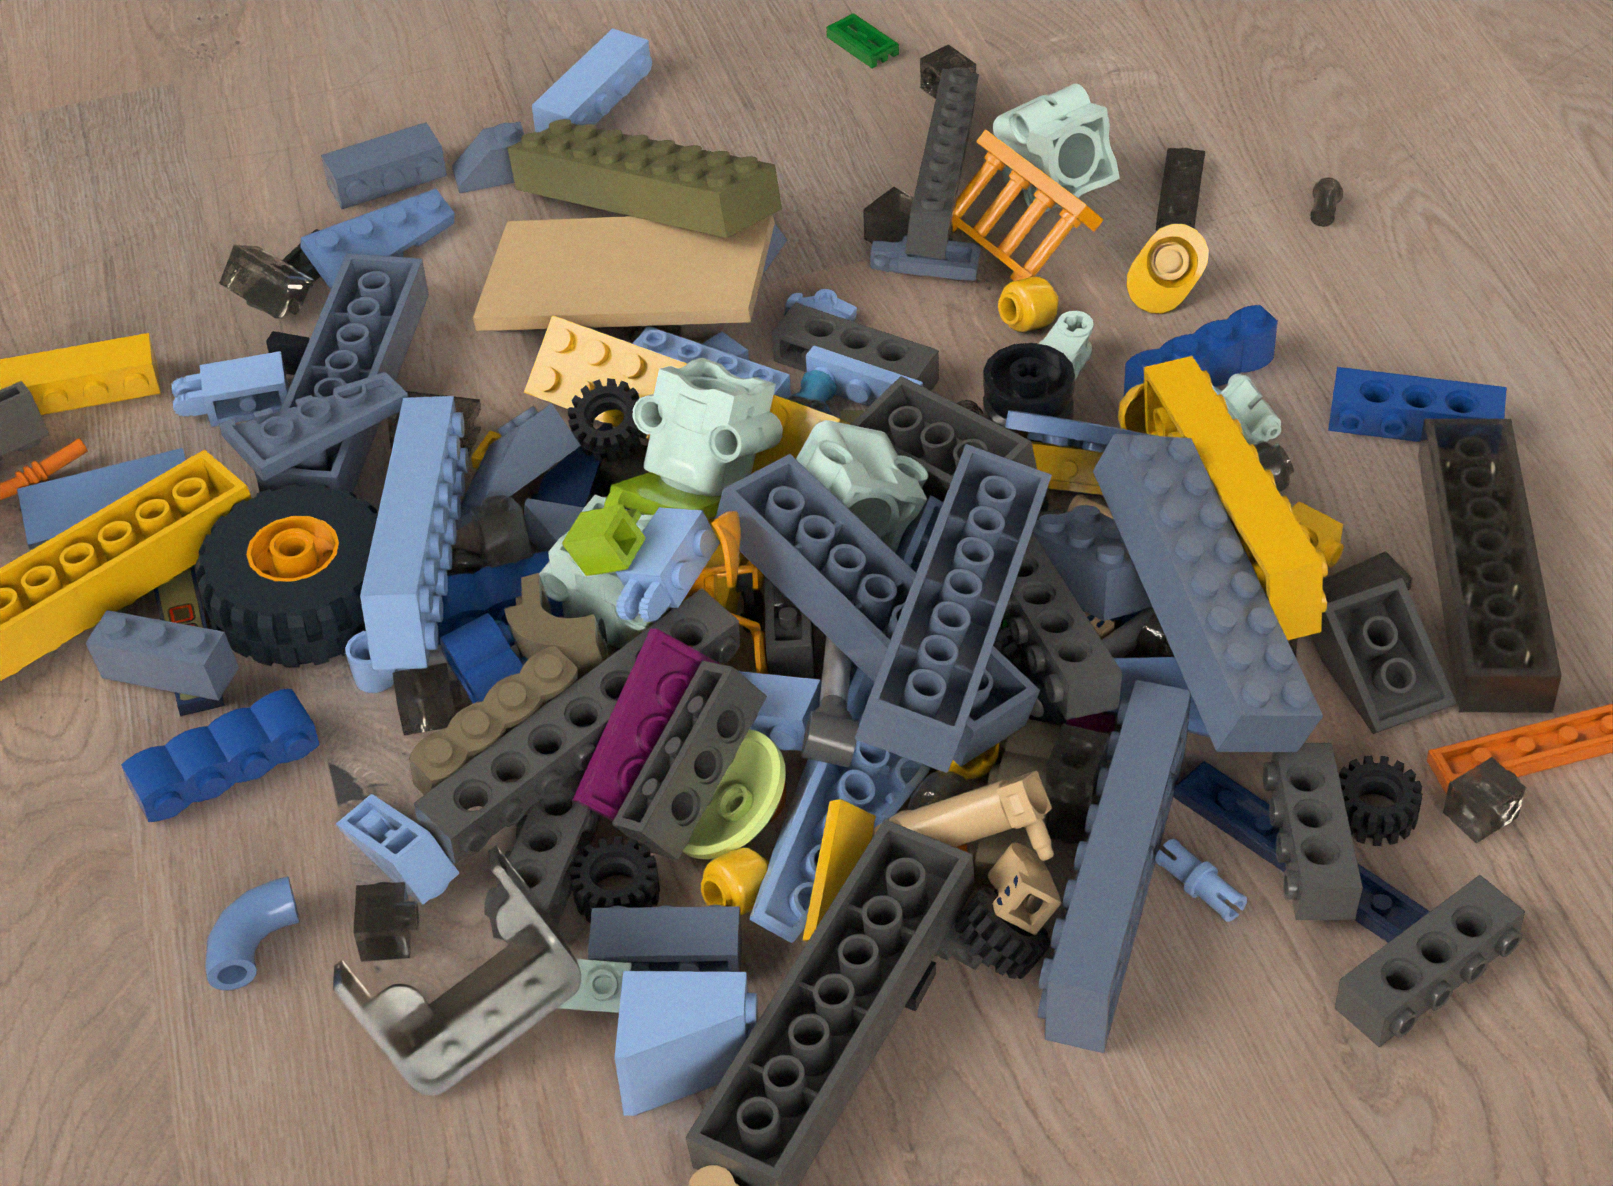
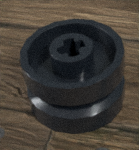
[983,343,1075,443]

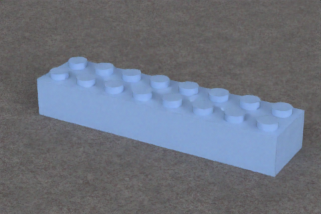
[360,396,469,670]

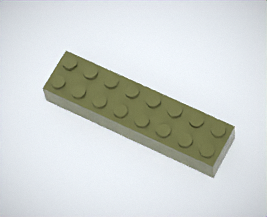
[507,119,782,238]

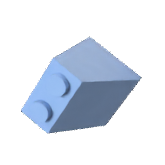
[615,971,758,1116]

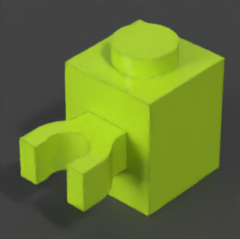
[562,490,646,576]

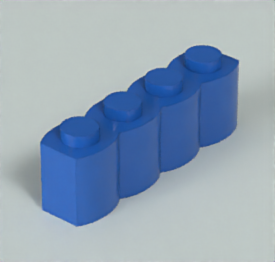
[1124,305,1278,396]
[436,551,564,645]
[440,613,555,754]
[121,689,320,822]

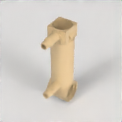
[871,770,1054,861]

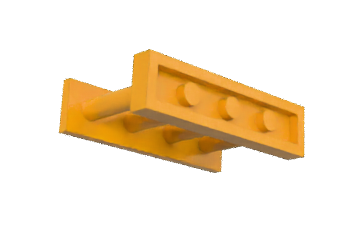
[950,129,1104,281]

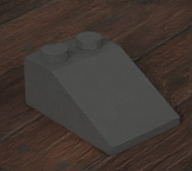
[1311,578,1457,734]

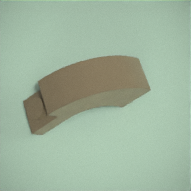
[505,573,607,680]

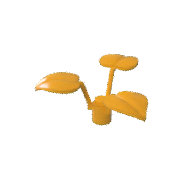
[682,511,769,674]

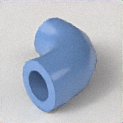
[205,876,300,990]

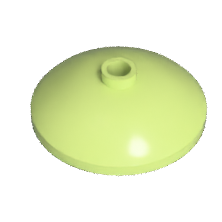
[682,729,786,859]

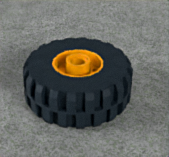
[196,483,378,668]

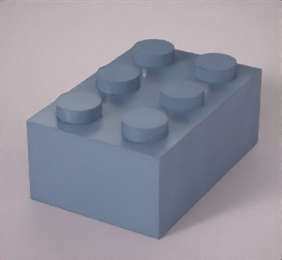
[1032,505,1152,621]

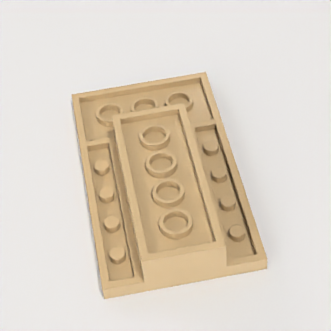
[473,214,775,331]

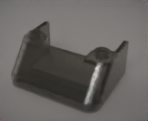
[333,846,581,1095]

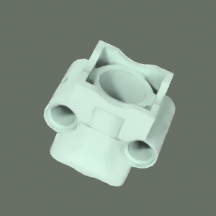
[993,84,1120,214]
[633,358,783,496]
[796,420,928,553]
[539,495,671,649]

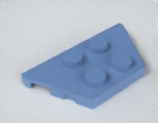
[1005,411,1163,453]

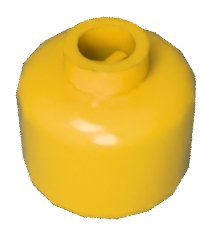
[998,276,1058,332]
[701,847,769,916]

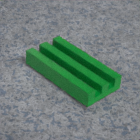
[826,13,899,69]

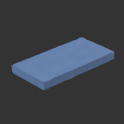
[17,448,186,550]

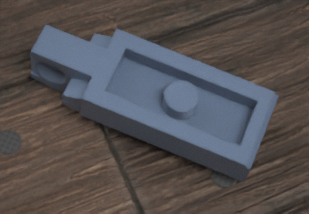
[870,236,981,281]

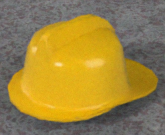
[1126,224,1209,314]

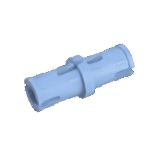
[1155,838,1247,922]

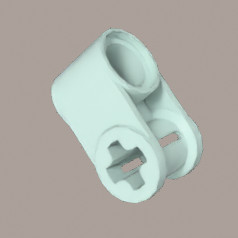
[1038,311,1094,380]

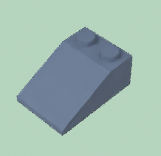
[455,403,581,530]

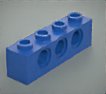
[1328,367,1507,452]

